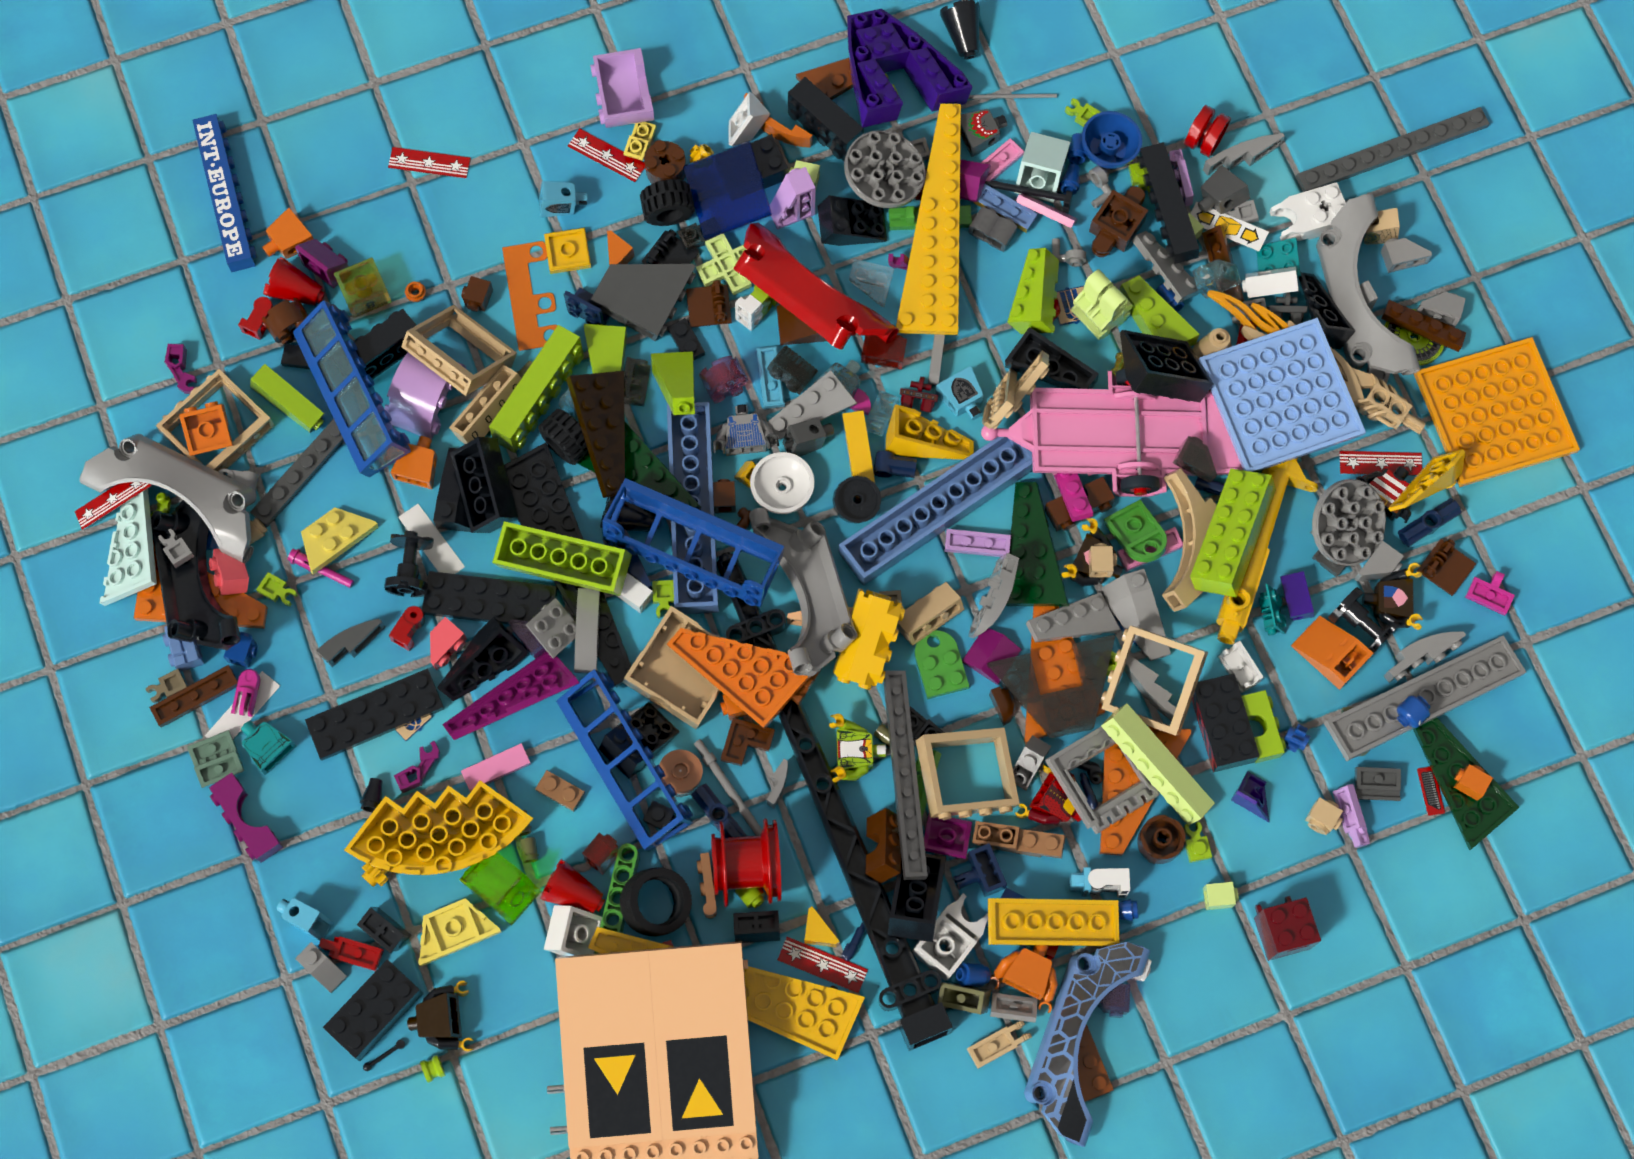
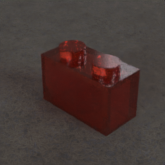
[861,335,907,370]
[582,832,619,875]

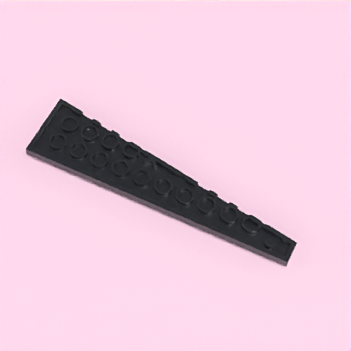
[504,442,631,688]

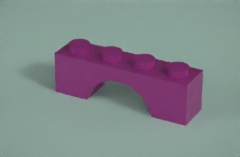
[209,772,283,863]

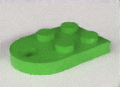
[1104,500,1167,562]
[915,630,970,699]

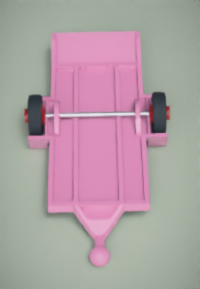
[981,368,1243,497]

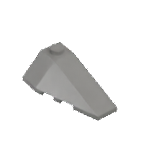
[1101,569,1171,661]

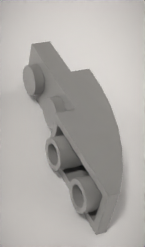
[1384,631,1466,683]

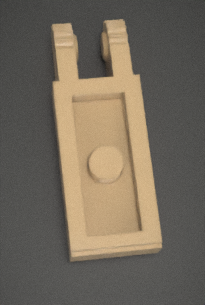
[967,1021,1032,1069]

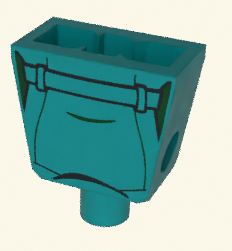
[241,721,296,775]

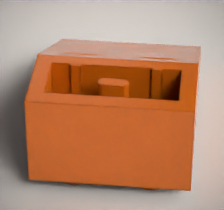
[1291,616,1374,690]

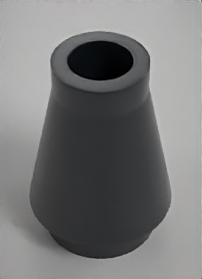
[360,778,383,813]

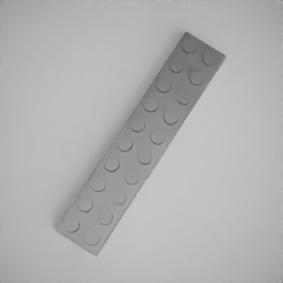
[1324,635,1526,761]

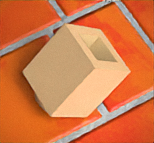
[1088,543,1117,577]

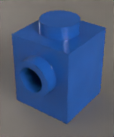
[224,632,258,668]

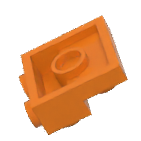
[179,401,233,456]

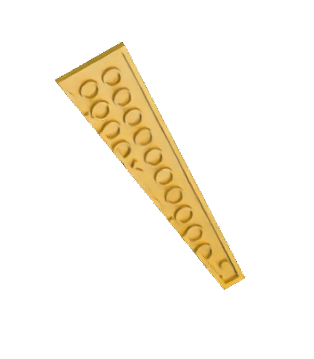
[896,104,961,335]
[588,927,865,1060]

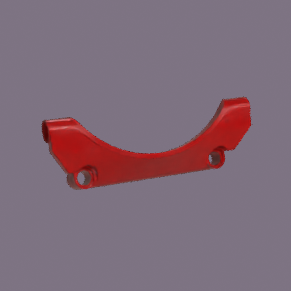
[734,223,899,350]

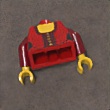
[1015,765,1082,825]

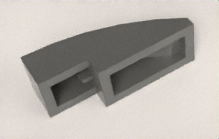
[316,619,385,667]

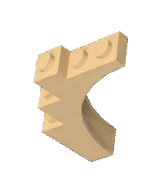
[1162,468,1217,612]

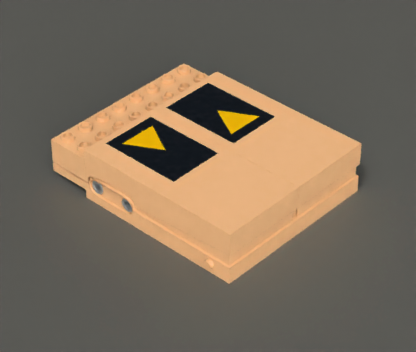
[547,941,759,1159]

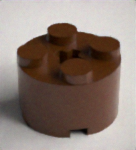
[644,140,686,184]
[262,298,312,346]
[1137,815,1186,864]

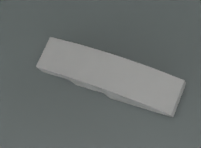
[1203,133,1285,176]
[574,588,600,673]
[1124,655,1176,721]

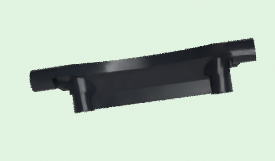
[151,500,240,650]

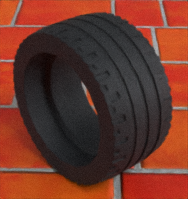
[620,867,692,937]

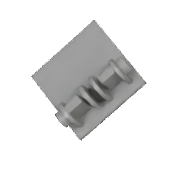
[525,598,576,658]

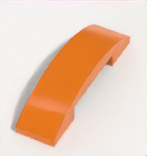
[744,93,813,148]

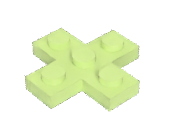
[696,233,752,295]

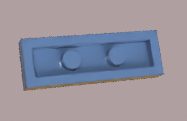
[974,184,1038,233]

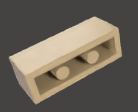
[896,582,964,646]

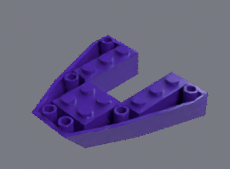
[847,9,972,128]

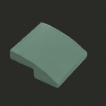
[187,730,244,788]

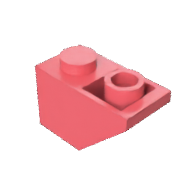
[209,549,249,595]
[430,617,467,670]

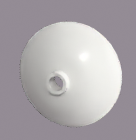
[750,452,814,514]

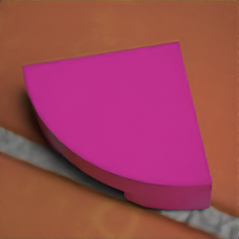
[850,388,871,416]

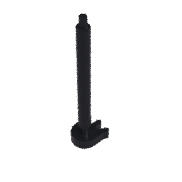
[985,181,1073,213]

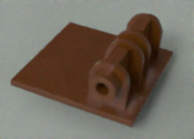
[686,280,732,327]
[1417,539,1476,596]

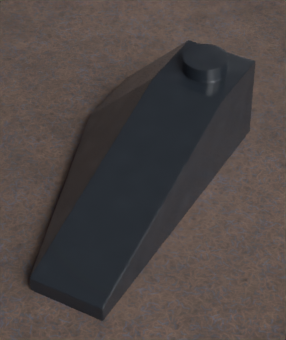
[1298,272,1355,349]
[433,447,471,532]
[437,617,529,701]

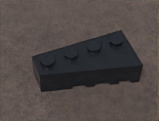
[1005,327,1099,389]

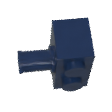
[953,843,1007,897]

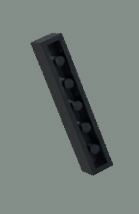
[1137,142,1199,264]

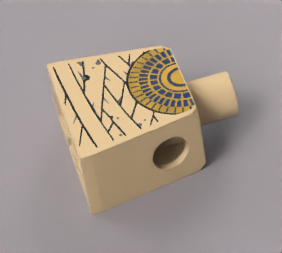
[1363,208,1400,245]

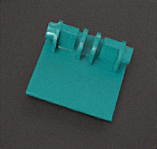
[1256,237,1301,278]
[1259,584,1287,635]

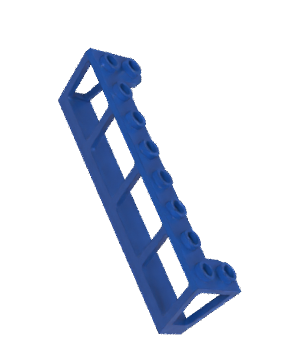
[602,478,784,607]
[556,669,694,851]

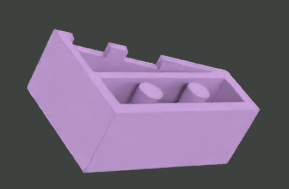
[768,167,815,230]

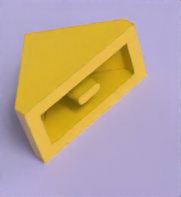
[804,906,840,948]

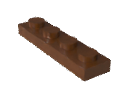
[1202,225,1245,308]
[1381,300,1466,352]
[149,665,238,728]

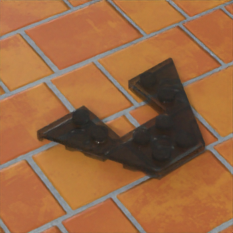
[987,634,1115,739]

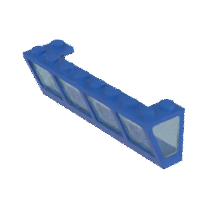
[293,300,411,478]

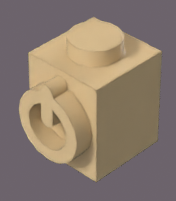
[1305,797,1343,835]

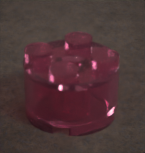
[699,356,748,403]

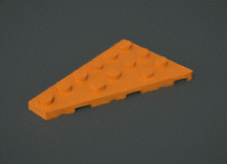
[134,540,268,629]
[1024,606,1105,744]
[667,628,811,729]
[1100,726,1191,856]

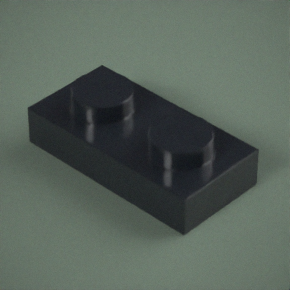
[667,318,705,360]

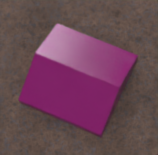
[960,159,991,202]
[962,628,1022,685]
[924,815,972,859]

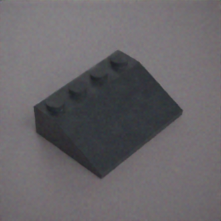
[1120,330,1213,403]

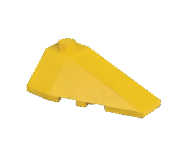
[885,404,974,460]
[1388,449,1465,512]

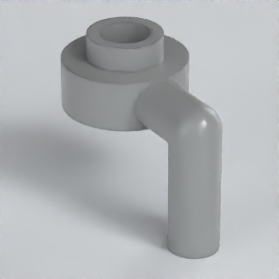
[1089,166,1112,208]
[1052,238,1086,267]

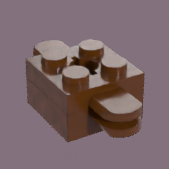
[1089,186,1148,257]

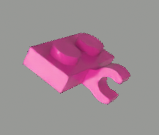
[1465,571,1515,616]

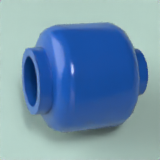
[1397,695,1431,728]

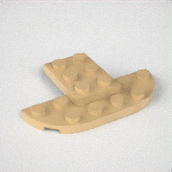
[982,350,1050,430]

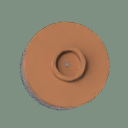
[659,750,703,797]

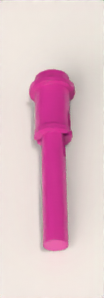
[288,549,354,588]

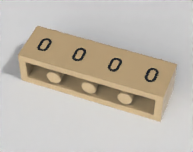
[449,364,522,444]

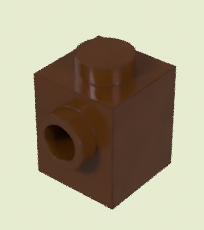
[461,276,493,312]
[713,479,736,513]

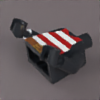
[1355,466,1411,523]

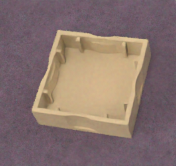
[622,606,720,729]

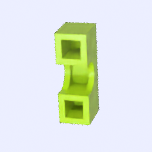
[1242,690,1286,764]

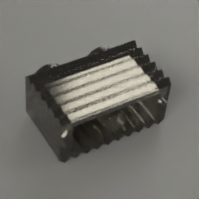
[767,345,818,395]

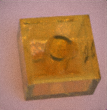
[334,257,392,318]

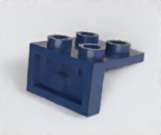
[564,287,610,325]

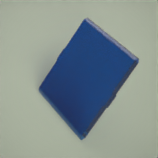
[684,140,772,240]

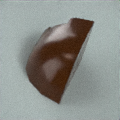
[989,685,1016,726]

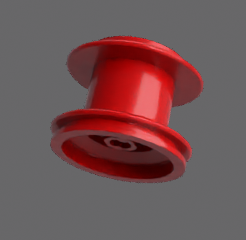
[711,818,782,907]

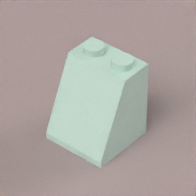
[1014,132,1070,203]

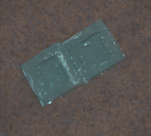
[865,390,900,437]

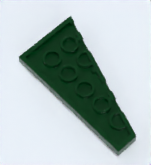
[577,422,701,509]
[1006,482,1069,606]
[1413,718,1520,851]

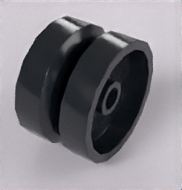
[832,476,881,524]

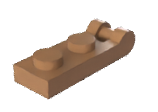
[697,852,717,919]

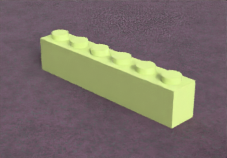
[1101,703,1215,825]

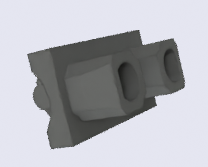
[1266,292,1307,325]

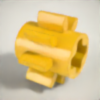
[689,144,714,169]
[361,863,389,887]

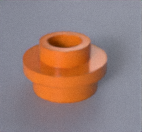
[405,282,426,302]

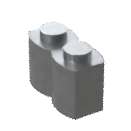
[968,207,1018,252]

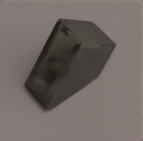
[1172,436,1217,483]

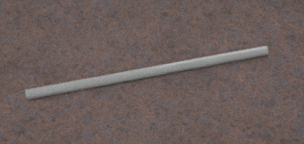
[968,94,1057,99]

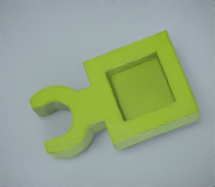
[1065,98,1100,127]
[1128,163,1150,196]
[256,572,298,607]
[652,580,674,618]
[1184,822,1212,863]

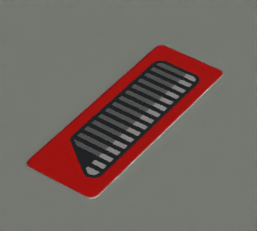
[1417,767,1445,816]

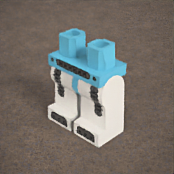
[1069,867,1130,898]

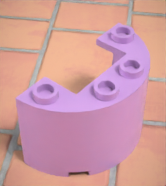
[590,48,654,128]
[384,352,467,440]

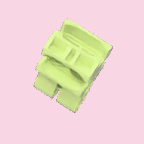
[1071,269,1133,340]

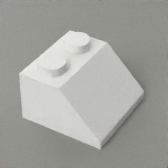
[544,905,602,956]

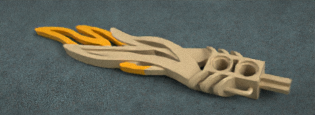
[1207,290,1426,434]

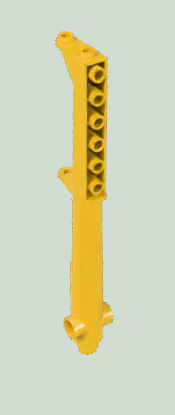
[1216,458,1318,645]

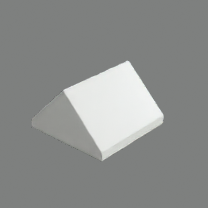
[729,92,770,146]

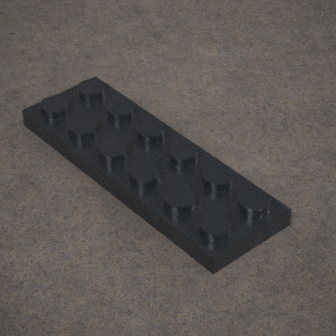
[422,571,557,627]
[305,668,444,761]

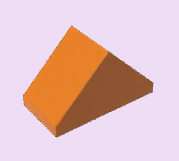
[607,230,634,266]

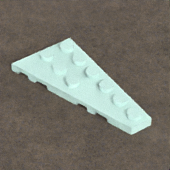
[99,488,157,606]

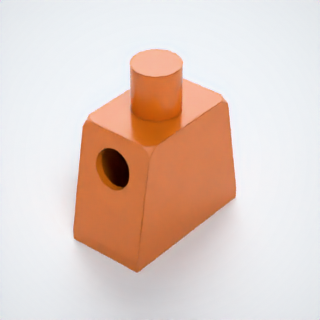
[262,208,314,259]
[390,436,437,489]

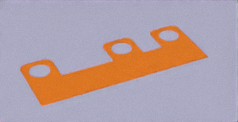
[502,241,557,351]

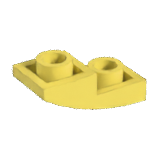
[623,122,657,161]

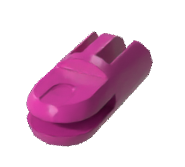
[231,669,260,717]

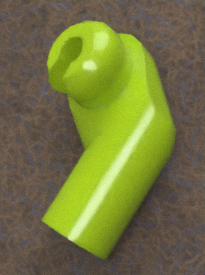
[150,492,171,517]

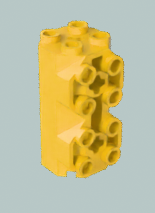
[833,588,905,690]

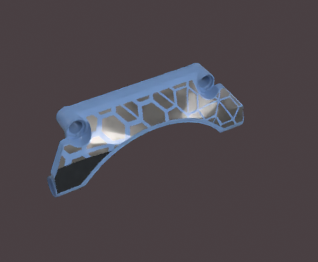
[1024,942,1150,1147]

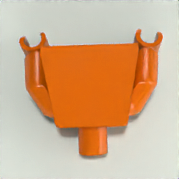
[987,945,1058,1013]

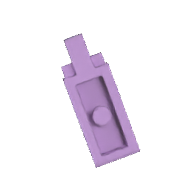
[1169,149,1194,206]
[1333,784,1370,848]

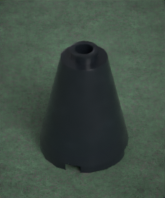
[940,0,980,60]
[600,496,660,532]

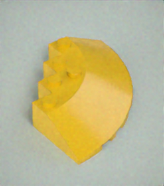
[344,780,534,875]

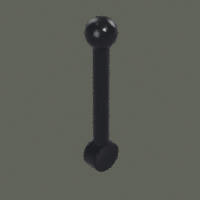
[363,1040,405,1071]

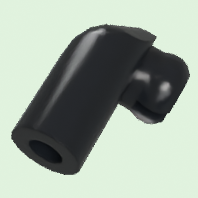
[1076,760,1104,785]

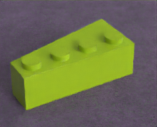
[1007,248,1059,334]
[1120,275,1200,346]

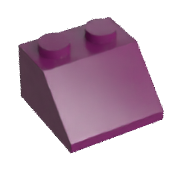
[295,239,350,289]

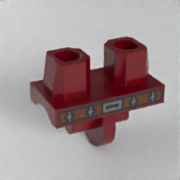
[900,377,938,413]

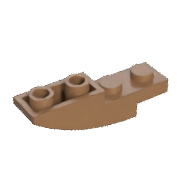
[972,821,1066,859]

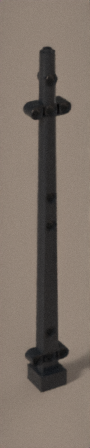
[716,552,953,1051]

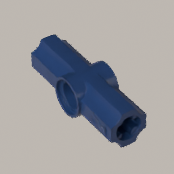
[1398,498,1462,547]
[691,783,747,838]

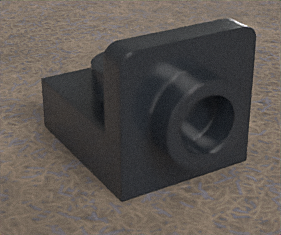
[643,800,676,830]

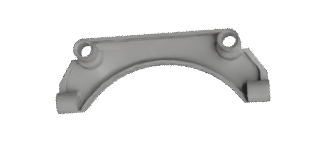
[1316,194,1420,375]
[79,434,256,563]
[749,508,857,676]

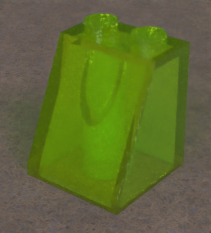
[459,853,541,926]

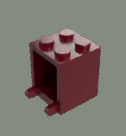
[1254,896,1321,961]

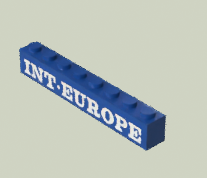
[192,114,257,272]

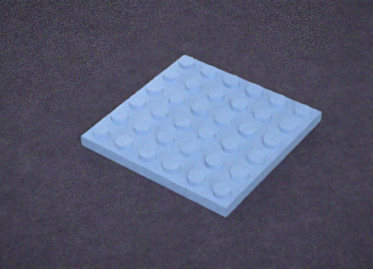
[1199,318,1366,472]

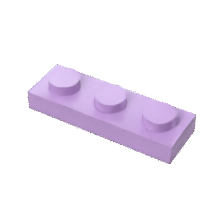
[944,529,1011,557]

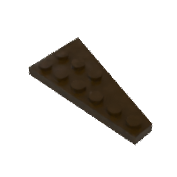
[566,371,625,498]

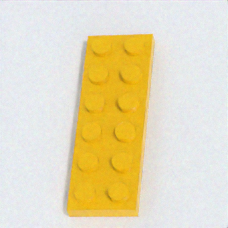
[988,898,1119,946]

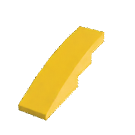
[842,411,875,501]

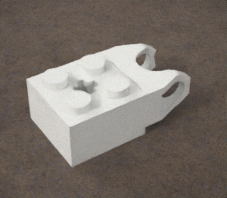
[1269,182,1346,241]
[912,894,988,981]

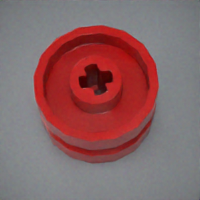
[1184,105,1231,158]

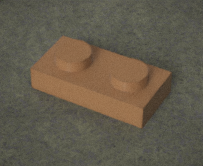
[535,770,585,812]

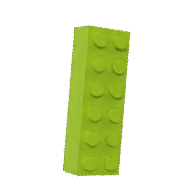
[489,325,584,453]
[1190,468,1276,597]
[492,521,632,596]

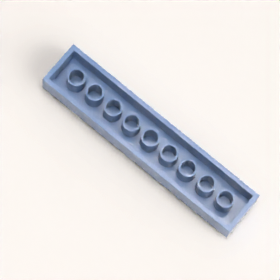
[667,402,719,614]
[838,437,1033,586]

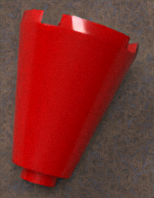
[263,257,325,306]
[540,859,605,913]

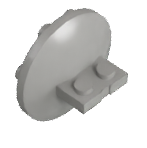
[844,131,925,208]
[1310,479,1386,566]

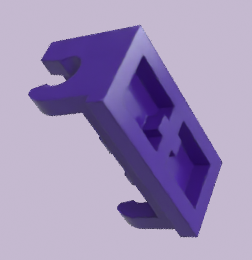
[1280,571,1314,621]

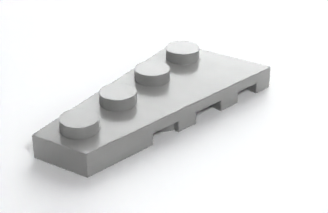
[1132,231,1201,303]
[767,370,858,440]
[1026,592,1120,643]

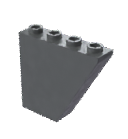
[590,264,696,341]

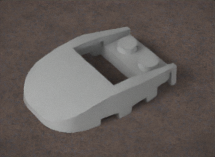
[969,553,1019,639]

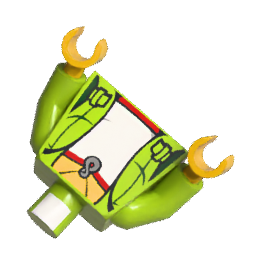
[829,713,886,782]

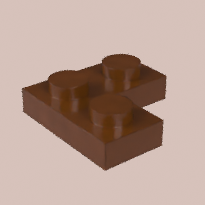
[721,718,775,767]

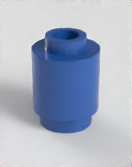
[956,963,991,987]

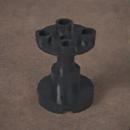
[384,531,434,597]
[1328,587,1400,653]

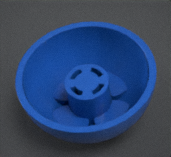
[1082,111,1142,169]

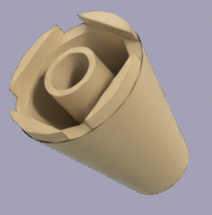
[1192,328,1232,359]

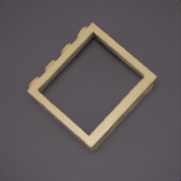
[401,305,517,396]
[156,369,275,472]
[1100,626,1208,736]
[916,727,1020,820]

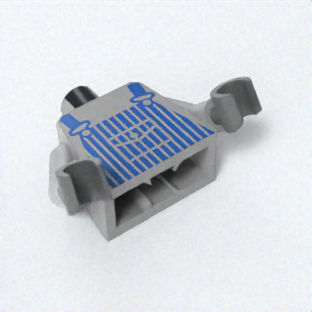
[713,404,779,456]

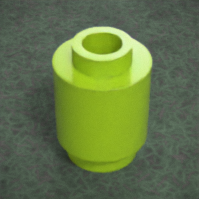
[735,888,765,908]

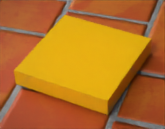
[544,228,591,274]

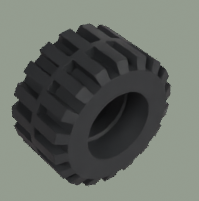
[640,179,695,226]
[538,409,589,465]

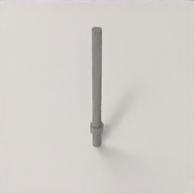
[694,739,762,836]

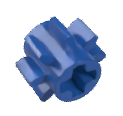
[1284,724,1311,752]

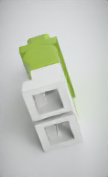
[735,285,778,331]

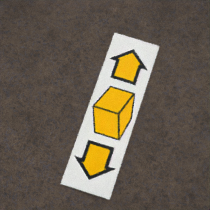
[1190,202,1269,251]

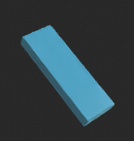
[756,346,785,409]

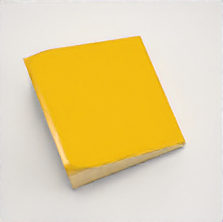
[734,461,756,489]

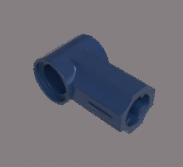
[874,451,917,478]

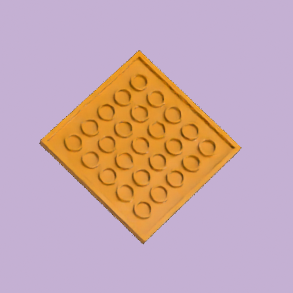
[1414,337,1580,487]

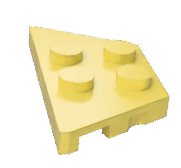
[301,507,378,575]
[418,898,502,967]

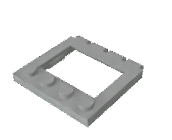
[1045,727,1159,834]

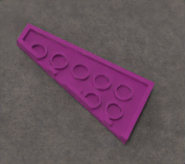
[442,651,579,740]

